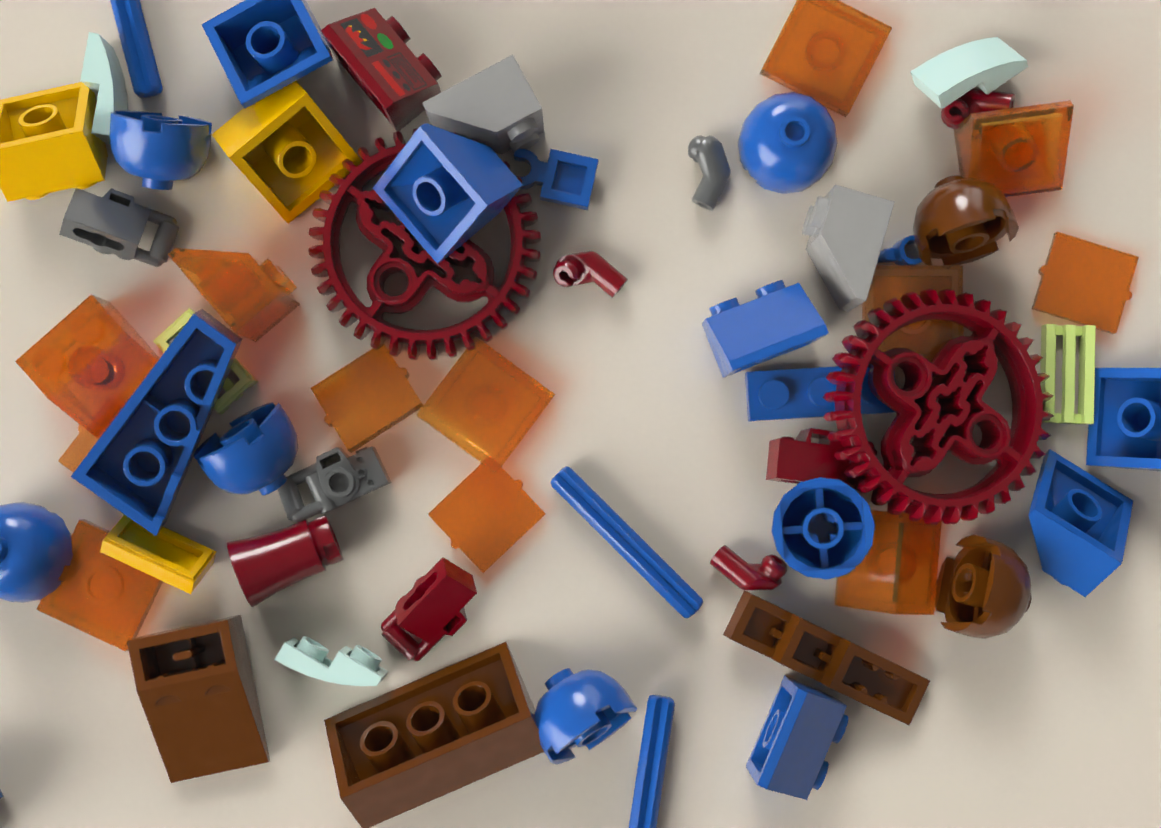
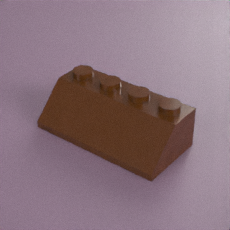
[324,642,544,828]

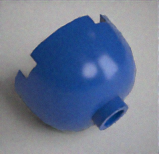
[738,92,837,194]
[110,110,212,190]
[193,402,298,496]
[771,477,875,580]
[0,502,73,603]
[534,668,637,765]

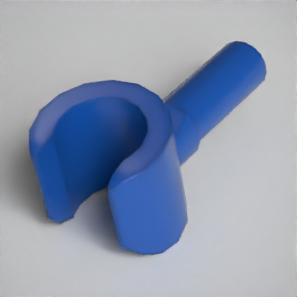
[877,235,922,268]

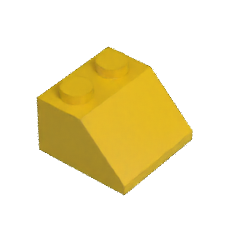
[212,81,363,224]
[0,82,108,202]

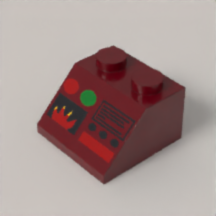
[321,8,442,131]

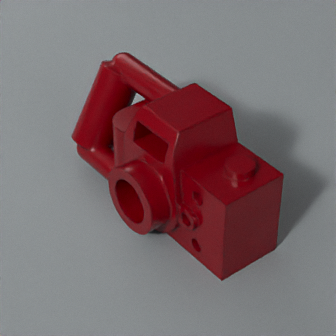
[766,428,877,490]
[381,557,477,661]

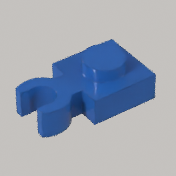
[514,149,599,210]

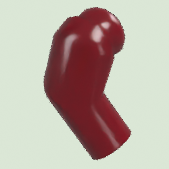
[941,88,1015,129]
[553,251,628,298]
[710,545,787,590]

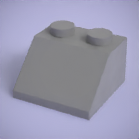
[422,55,544,154]
[802,185,895,312]

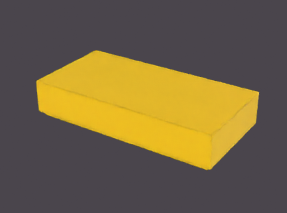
[100,514,217,594]

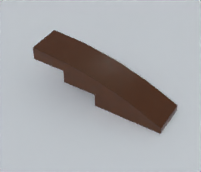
[723,590,930,725]

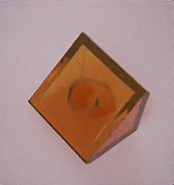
[953,100,1074,197]
[834,510,942,615]

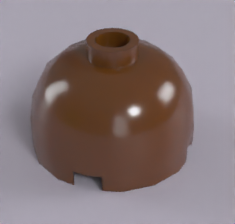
[913,175,1019,267]
[935,534,1032,639]

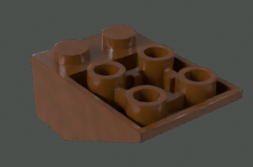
[127,615,270,783]

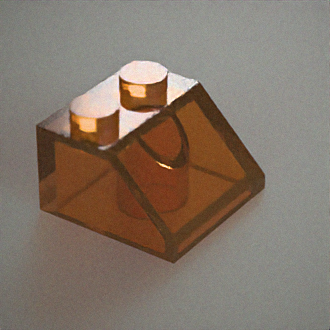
[168,248,300,342]
[15,294,160,438]

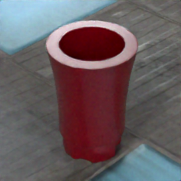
[227,515,344,607]

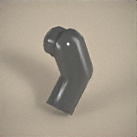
[688,135,731,211]

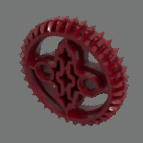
[308,128,541,360]
[823,288,1054,525]

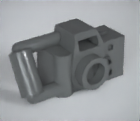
[59,188,179,267]
[277,446,391,523]

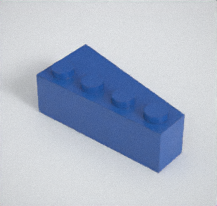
[71,309,243,536]

